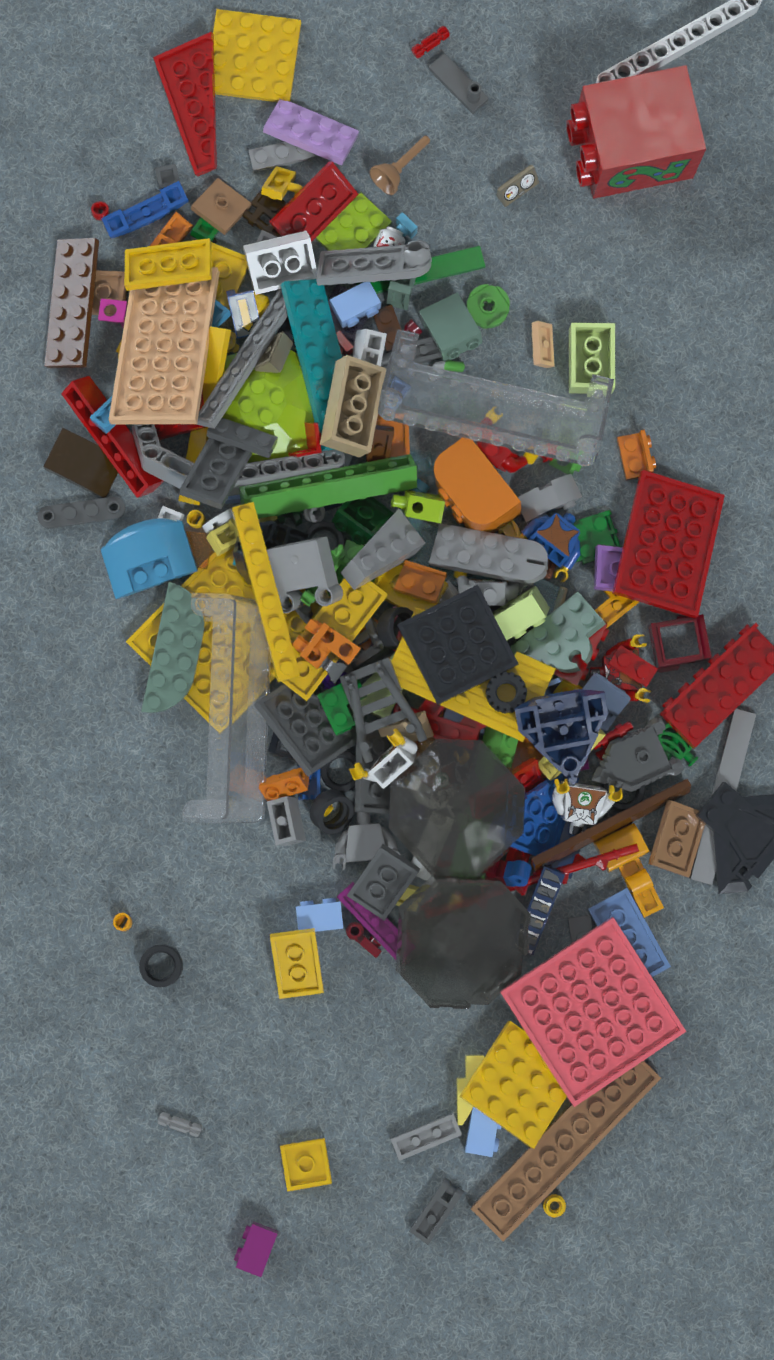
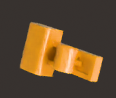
[593,823,664,918]

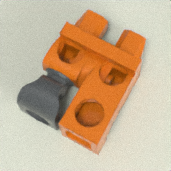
[292,618,361,683]

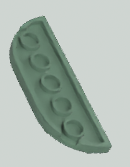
[141,582,205,713]

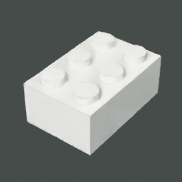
[243,231,317,294]

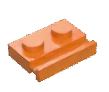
[394,560,447,604]

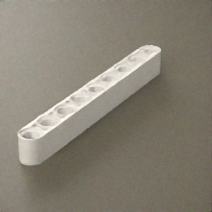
[596,0,762,83]

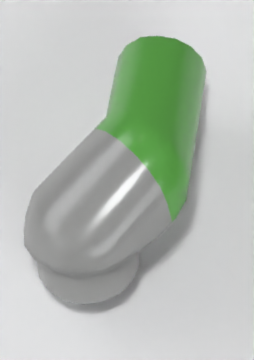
[432,360,465,377]

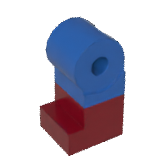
[485,856,531,887]

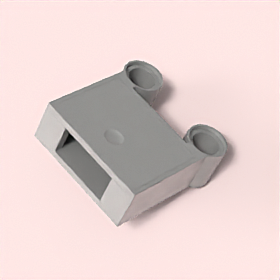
[267,536,343,613]

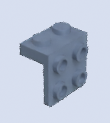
[582,673,631,733]

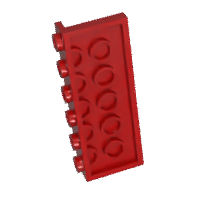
[660,623,774,749]

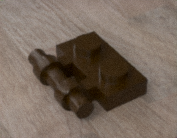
[242,189,287,237]

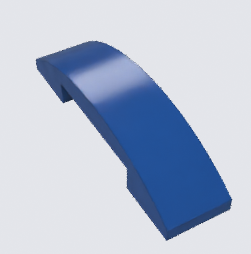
[101,181,189,238]

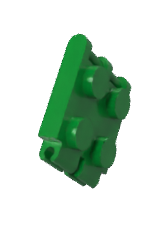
[573,510,623,565]

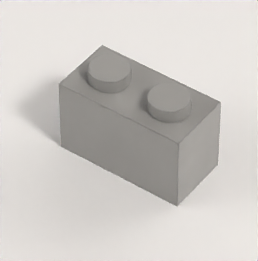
[267,796,306,846]

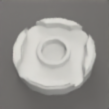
[202,504,240,534]

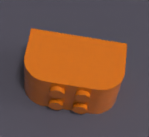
[434,434,521,533]

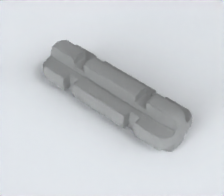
[158,1112,202,1137]

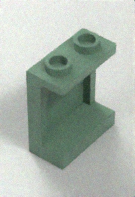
[419,292,482,361]

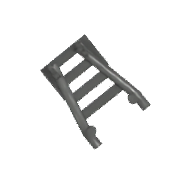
[296,605,391,674]
[339,657,427,763]

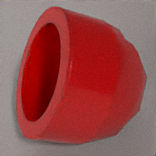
[91,202,109,220]

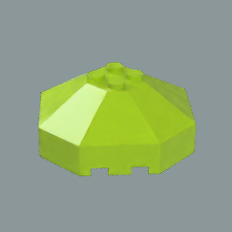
[222,350,315,463]

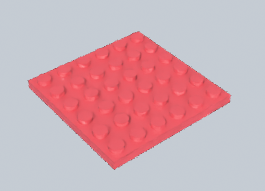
[500,917,687,1107]

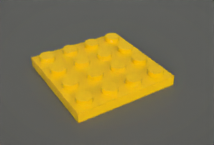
[213,9,301,102]
[459,1021,567,1149]

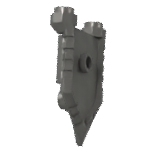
[591,717,684,792]

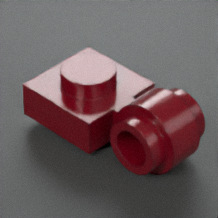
[346,922,382,958]

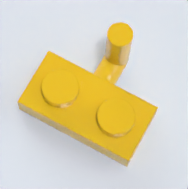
[261,166,303,200]

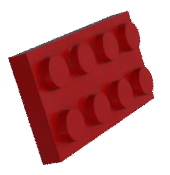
[269,161,359,242]

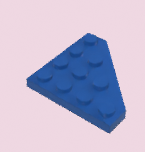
[486,773,579,856]

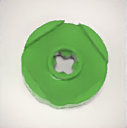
[467,284,510,329]

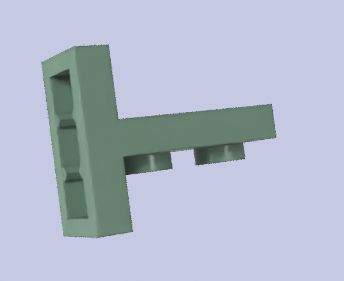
[387,278,416,310]

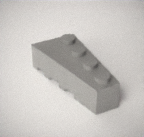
[341,509,425,590]

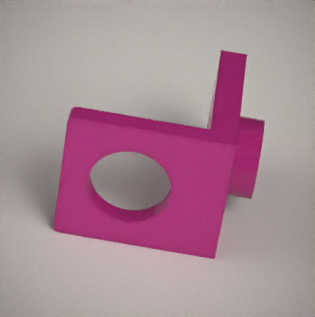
[98,299,128,329]

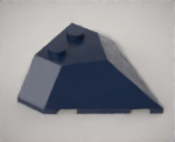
[514,689,608,786]

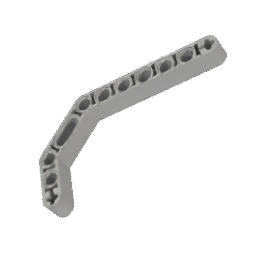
[132,424,345,496]

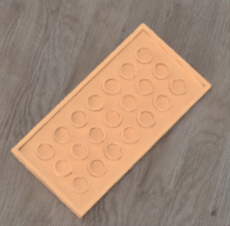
[109,267,220,424]

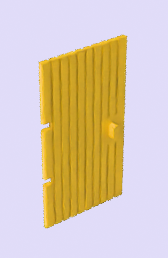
[391,607,556,742]

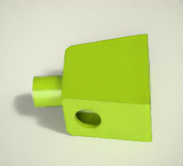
[391,490,445,523]

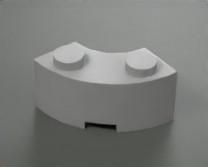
[518,474,582,523]

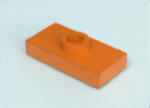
[150,212,194,246]

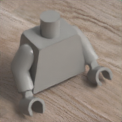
[332,812,401,870]

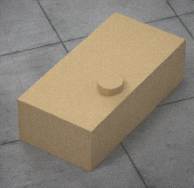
[320,355,386,457]

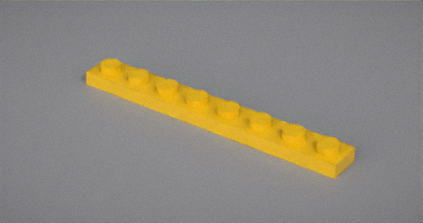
[231,502,300,682]

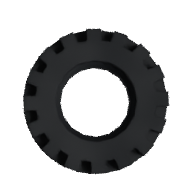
[486,672,527,714]

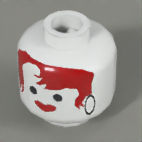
[374,226,405,247]

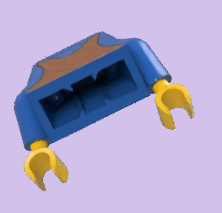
[514,513,580,582]

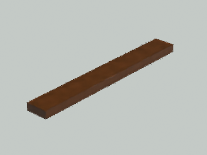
[531,779,692,872]

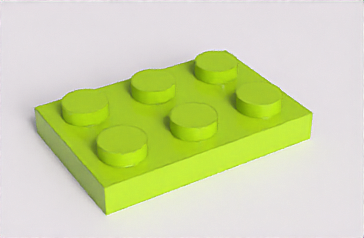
[316,193,392,251]

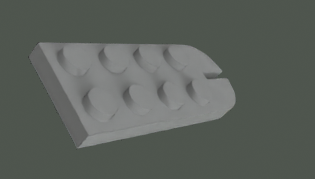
[316,240,432,285]
[429,523,548,584]

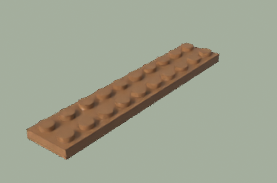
[471,1061,661,1241]

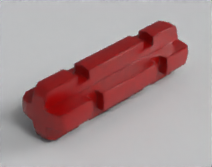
[412,26,450,58]

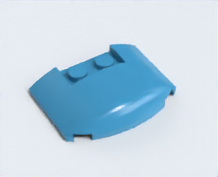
[101,518,198,599]

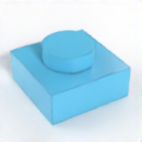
[396,212,418,239]

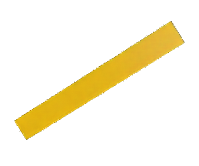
[178,326,231,505]

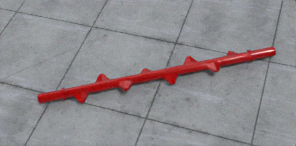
[423,843,639,918]

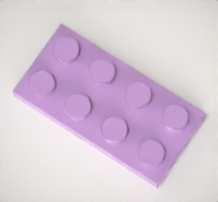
[263,99,359,166]

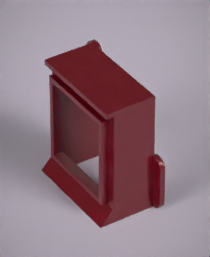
[648,614,712,673]

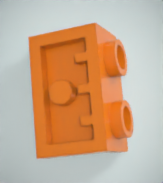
[617,429,656,480]
[259,767,309,801]

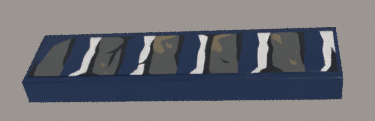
[512,865,565,955]

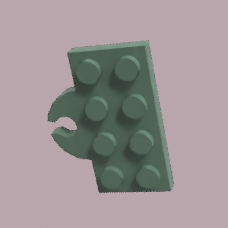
[510,591,606,673]

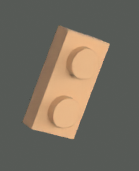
[532,321,555,368]

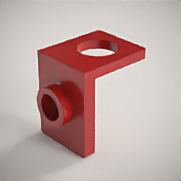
[288,422,322,457]

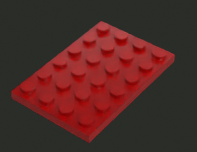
[612,470,725,619]

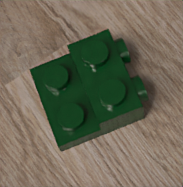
[332,497,394,546]

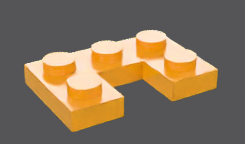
[595,590,639,628]

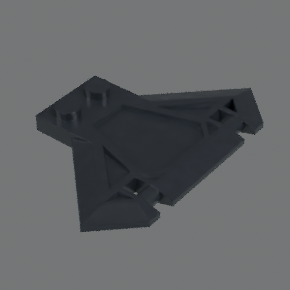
[696,782,774,894]

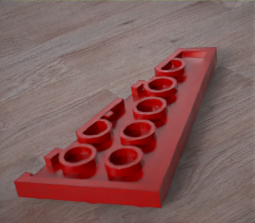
[153,32,217,177]

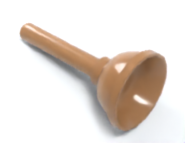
[370,136,430,195]

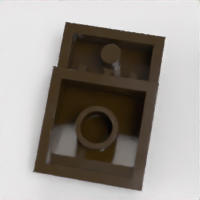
[43,428,118,498]

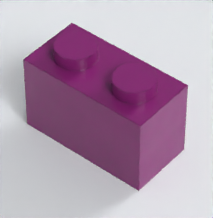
[234,1221,278,1277]

